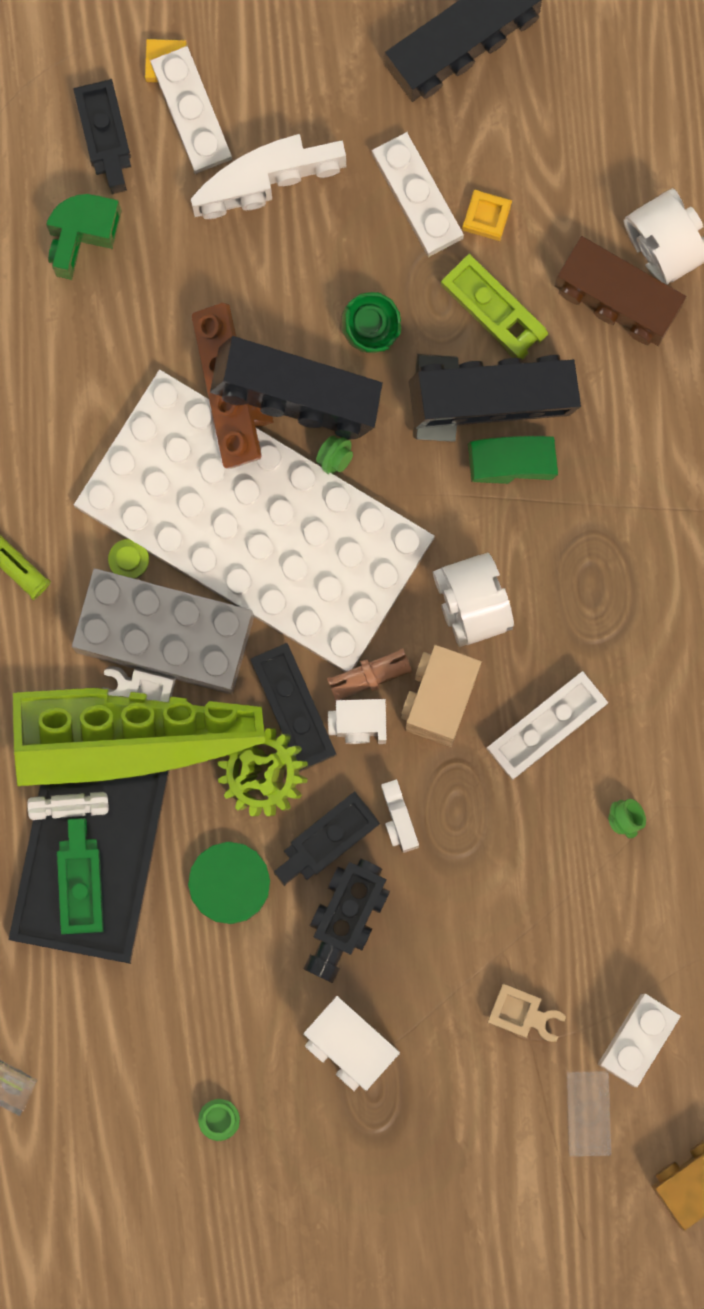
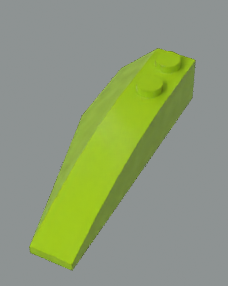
[13,688,265,786]

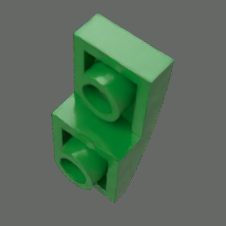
[468,436,559,484]

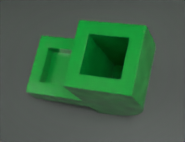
[46,194,122,280]

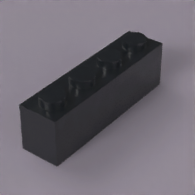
[384,0,542,102]
[210,336,383,439]
[408,355,581,429]

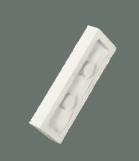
[150,46,232,174]
[372,132,464,257]
[486,671,608,780]

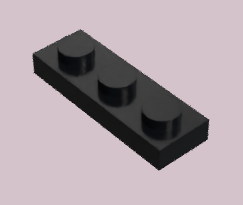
[250,643,337,772]

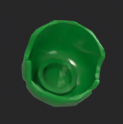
[341,292,401,353]

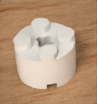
[624,188,704,285]
[433,553,514,647]

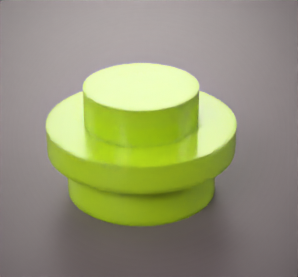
[108,539,149,579]

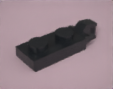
[73,79,131,194]
[274,791,380,886]

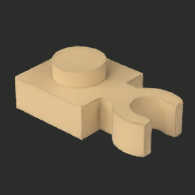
[488,984,566,1042]

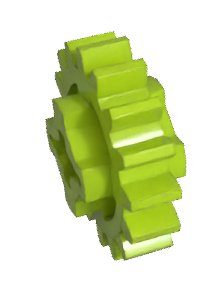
[218,728,308,817]

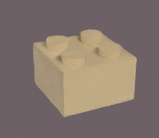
[401,645,482,747]

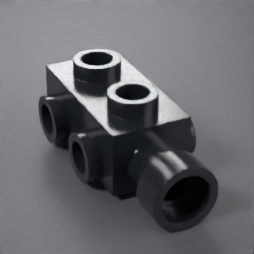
[303,858,390,983]

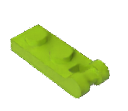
[441,254,549,360]

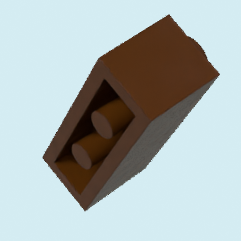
[555,236,687,346]

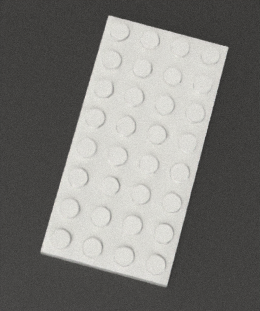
[74,369,435,672]

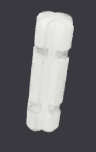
[27,792,109,820]

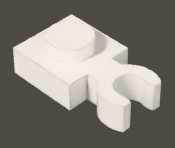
[102,666,176,702]
[381,779,419,853]

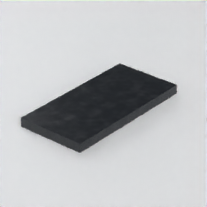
[8,770,170,964]

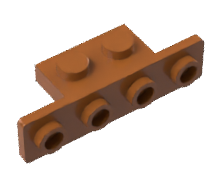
[192,303,274,469]

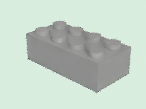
[72,568,254,695]

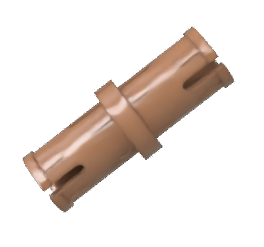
[327,648,412,700]

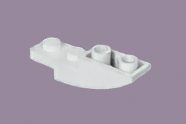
[191,134,346,219]

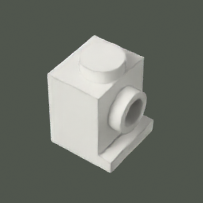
[328,699,386,744]

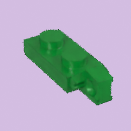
[57,818,104,934]

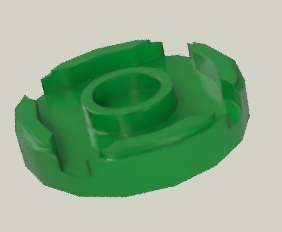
[188,842,271,924]

